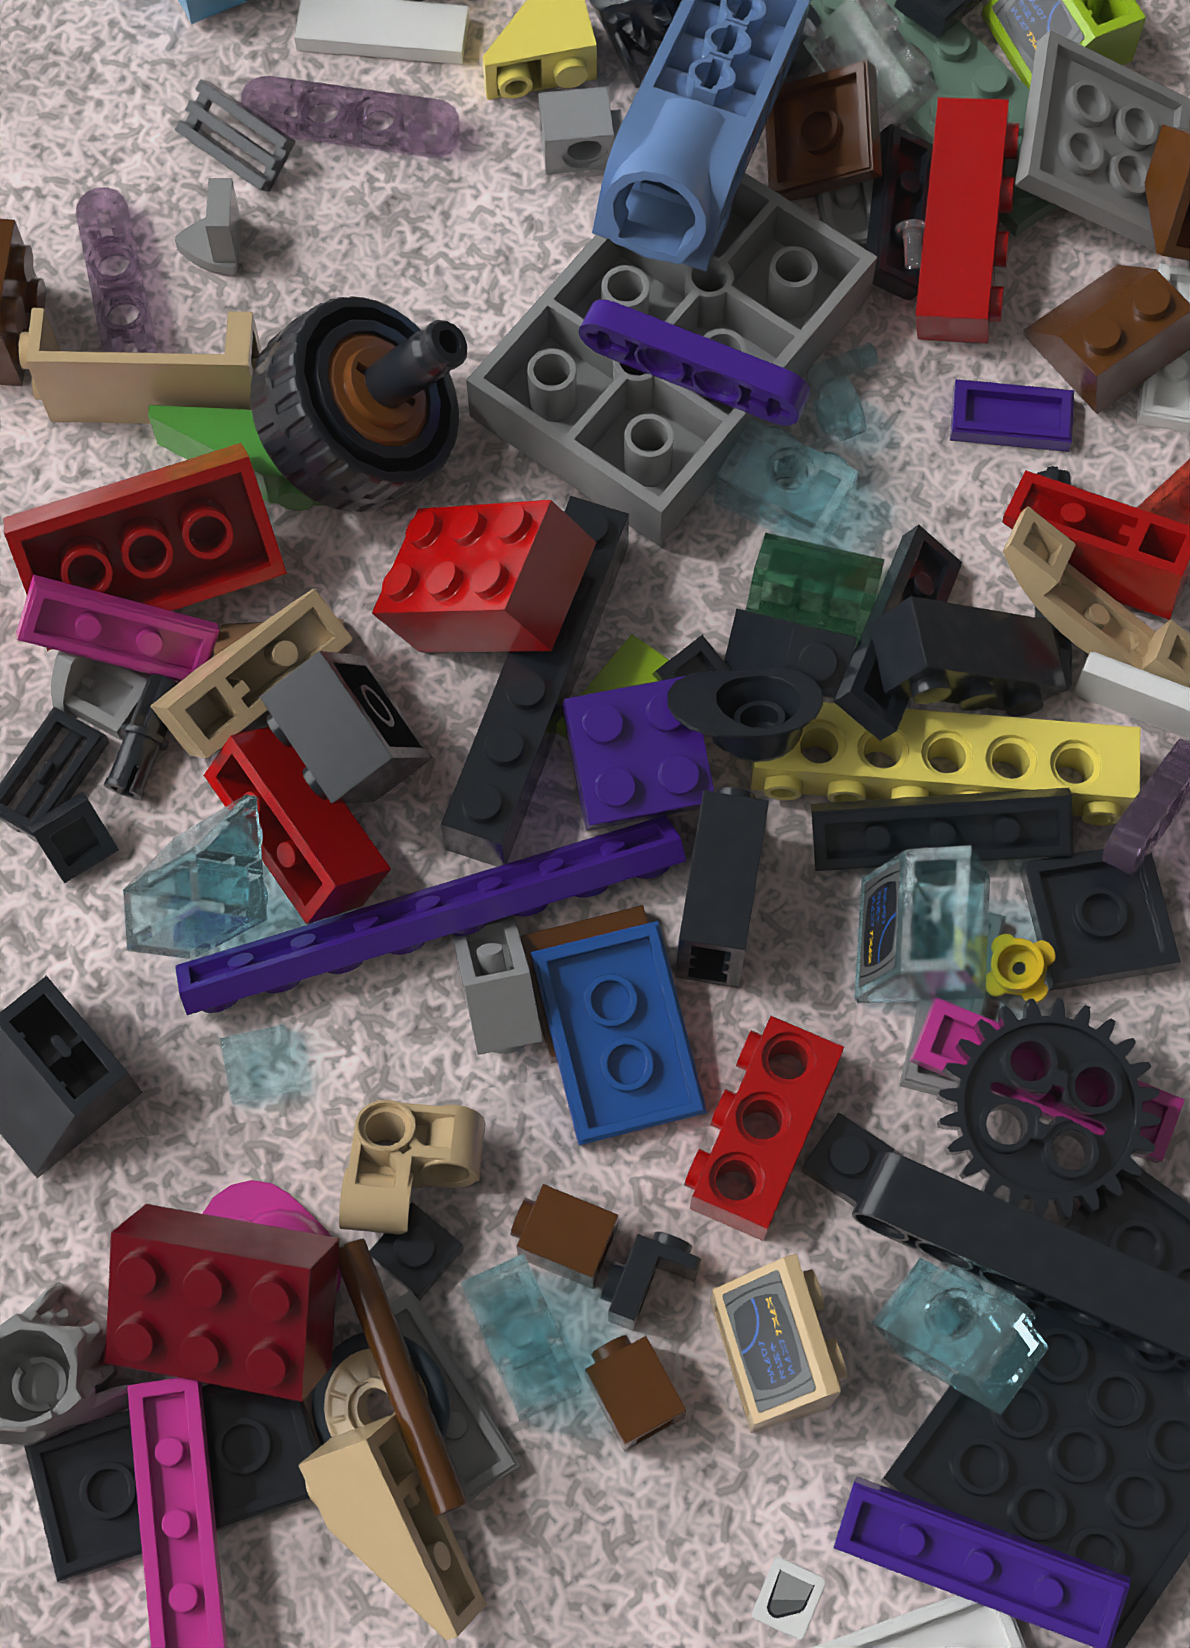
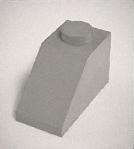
[452,915,543,1055]

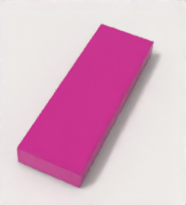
[16,575,220,682]

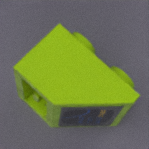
[981,0,1146,90]

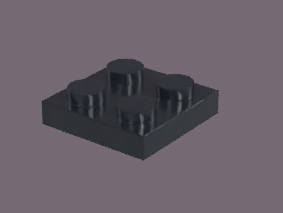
[1020,841,1181,991]

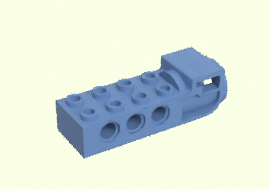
[592,0,811,272]

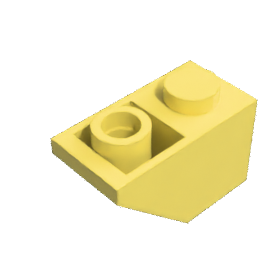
[483,0,597,100]

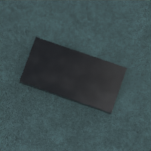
[24,1384,318,1583]

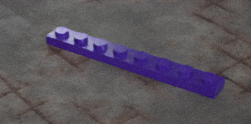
[175,815,686,1015]

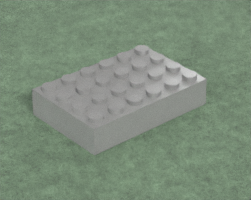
[466,173,877,546]

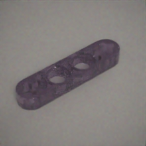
[241,76,460,158]
[76,187,159,353]

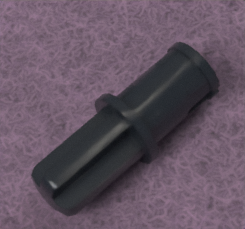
[104,674,178,800]

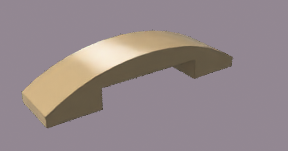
[1003,506,1190,688]

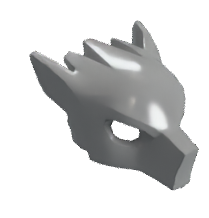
[0,1282,129,1446]

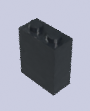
[675,787,769,988]

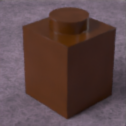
[510,1184,619,1289]
[585,1335,687,1452]

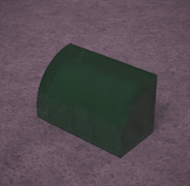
[746,532,885,646]

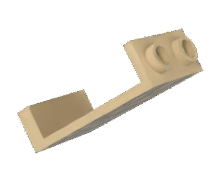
[19,308,262,424]

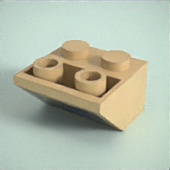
[710,1253,847,1433]

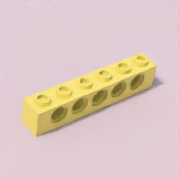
[750,702,1141,826]

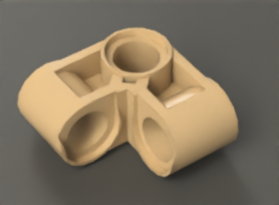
[339,1100,486,1235]

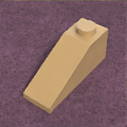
[150,589,353,759]
[299,1414,487,1640]

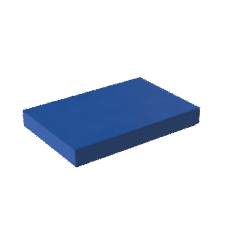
[530,921,707,1146]

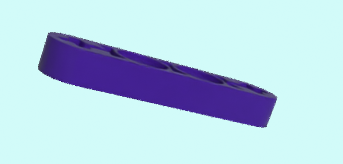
[578,300,811,426]

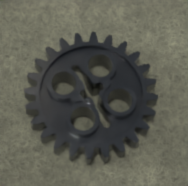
[936,998,1161,1220]

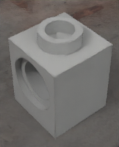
[539,87,623,175]

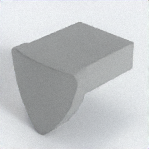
[175,178,242,275]
[51,651,147,740]

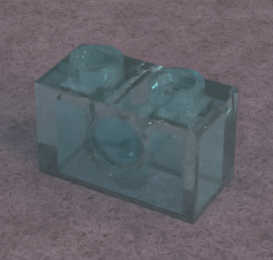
[714,419,859,555]
[460,1253,582,1422]
[872,1258,1049,1415]

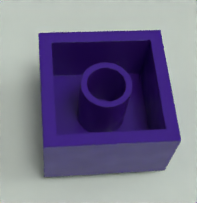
[562,676,714,831]

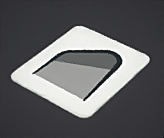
[752,1557,826,1640]

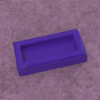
[950,379,1075,452]

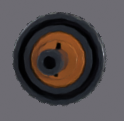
[250,296,468,512]

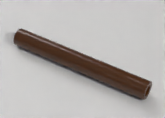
[338,1239,468,1517]

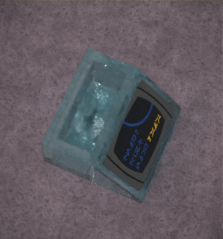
[854,845,990,1003]

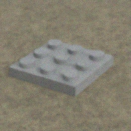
[1015,30,1190,251]

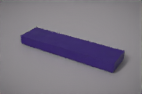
[833,1476,1131,1648]

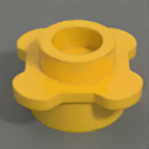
[983,934,1056,1003]

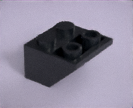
[0,975,143,1179]

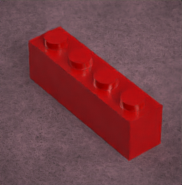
[915,97,1020,344]

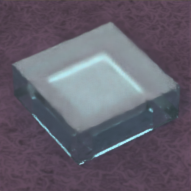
[220,1024,299,1106]

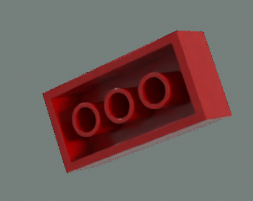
[3,443,287,651]

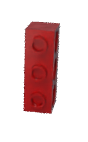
[684,1016,844,1241]

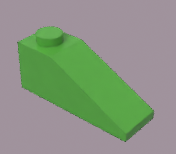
[148,405,324,511]

